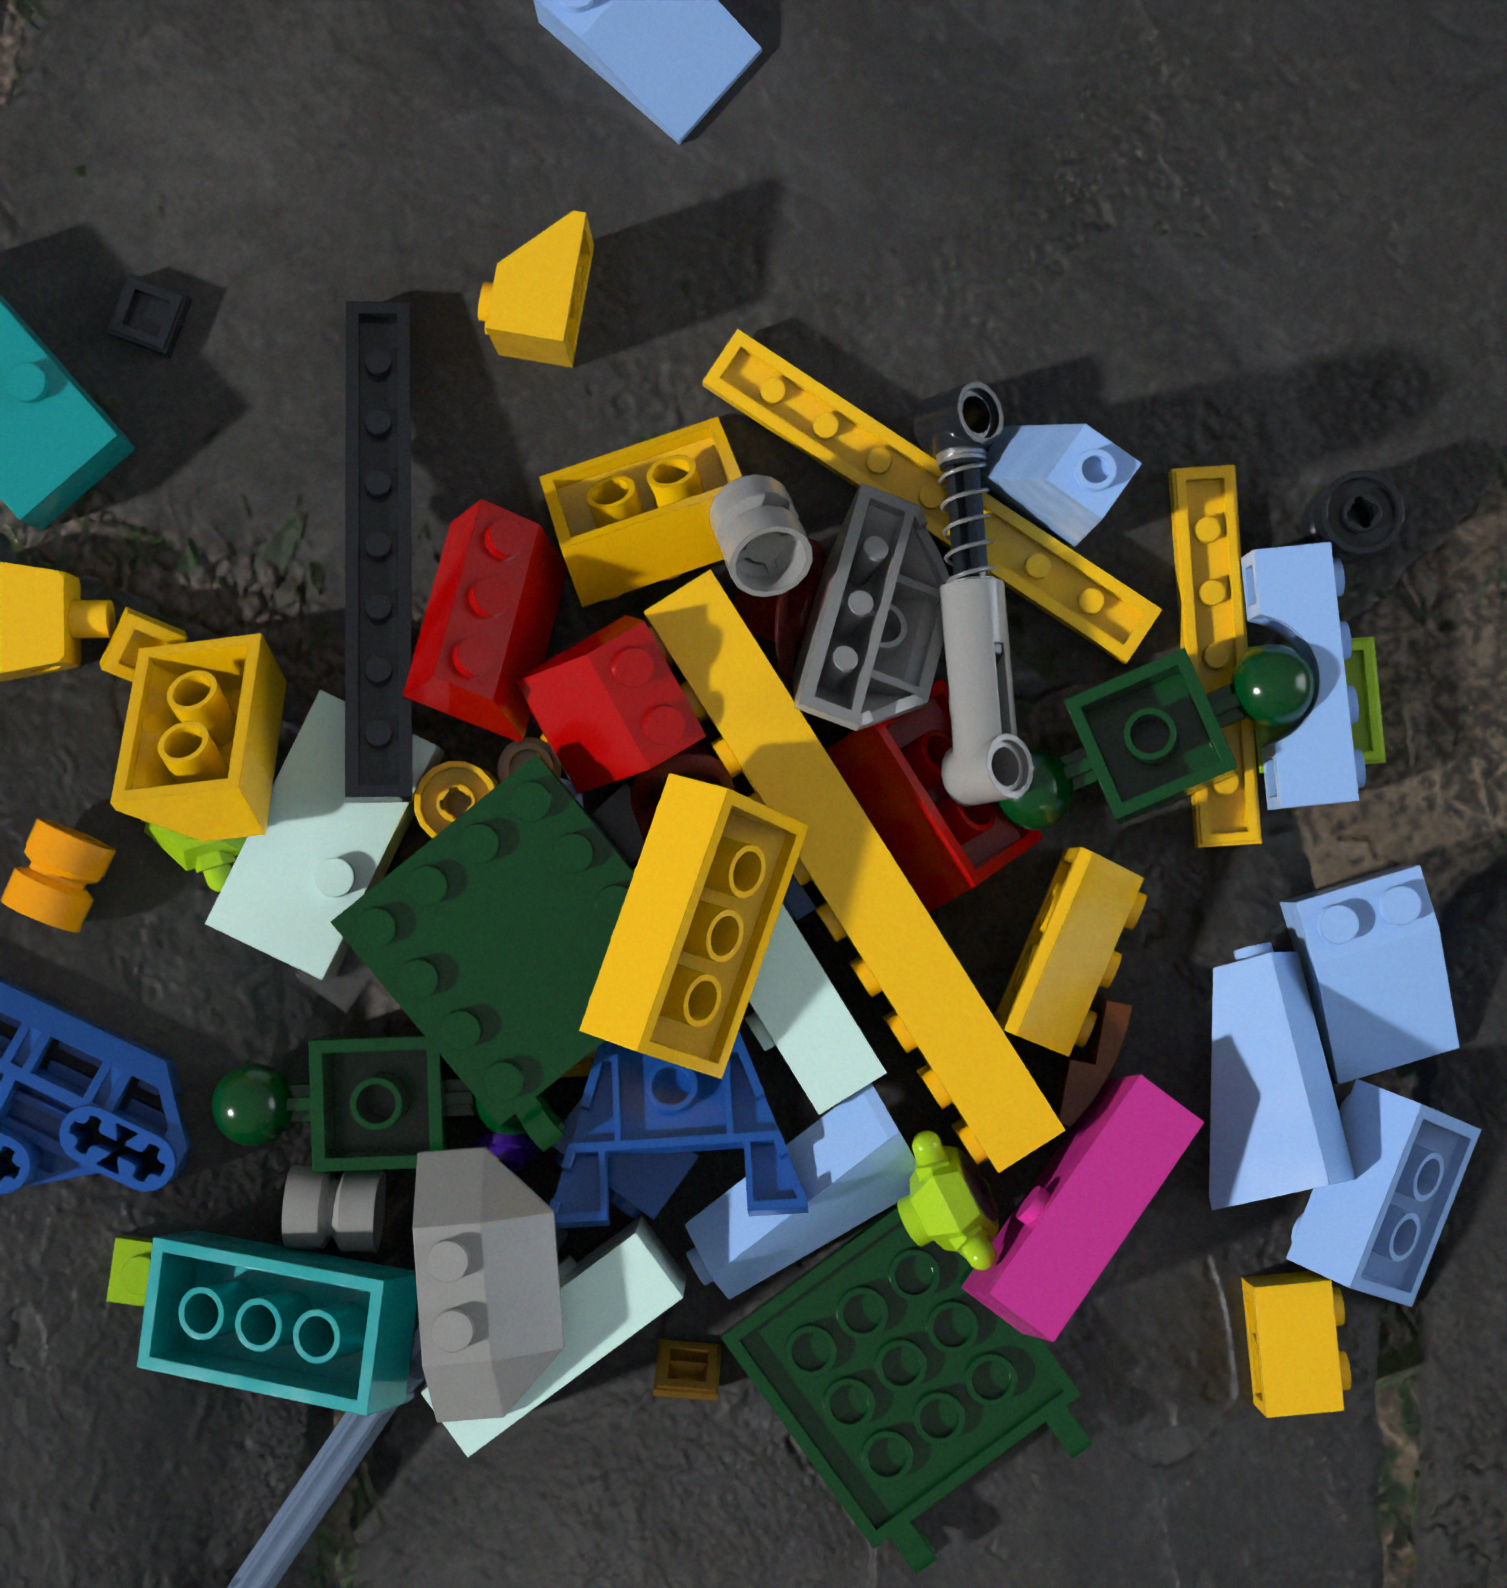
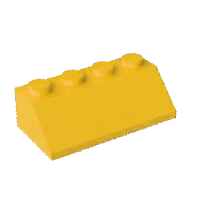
[579,773,809,1079]

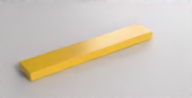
[1168,465,1262,848]

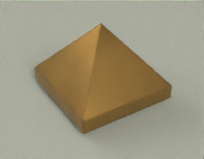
[653,1339,722,1401]

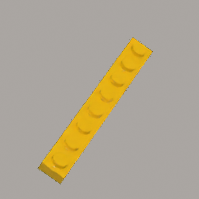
[702,329,1162,664]

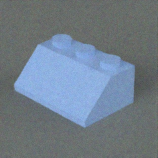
[1286,1079,1482,1307]

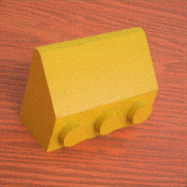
[539,416,742,607]
[110,633,287,842]
[994,847,1147,1057]

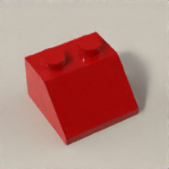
[514,615,706,794]

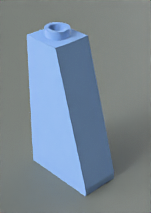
[980,424,1142,550]
[1209,943,1356,1210]
[684,1083,915,1300]

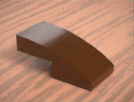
[1052,998,1133,1126]

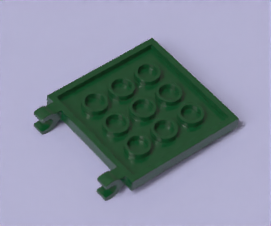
[331,753,634,1152]
[721,1205,1093,1575]

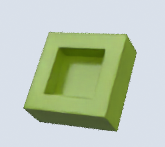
[106,1234,153,1307]

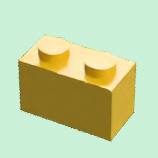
[1241,1271,1351,1418]

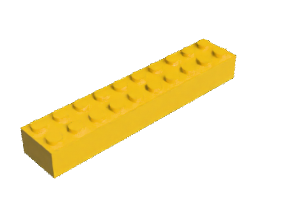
[643,569,1066,1173]

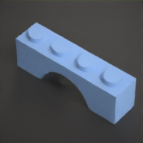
[1241,542,1366,810]

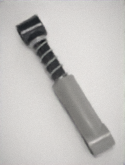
[913,381,1033,807]

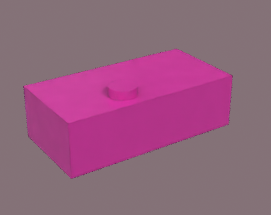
[961,1074,1204,1342]

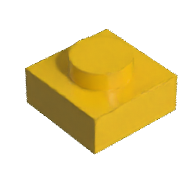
[99,607,188,682]

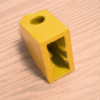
[0,562,116,682]

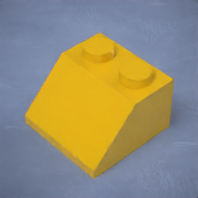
[478,210,594,368]

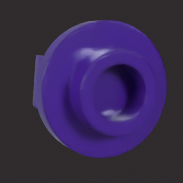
[475,1129,539,1171]

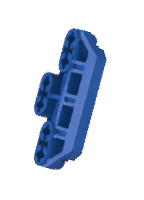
[0,976,194,1195]

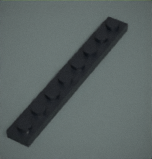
[345,301,413,803]

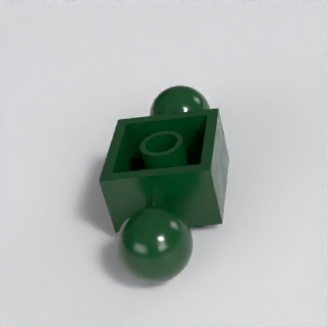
[994,644,1315,830]
[212,1032,553,1172]

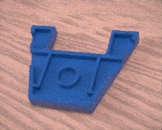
[549,1031,808,1229]

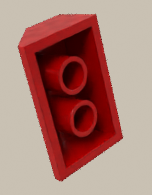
[402,499,568,742]
[825,678,1043,913]

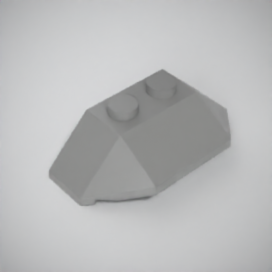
[792,483,950,731]
[412,1146,565,1423]

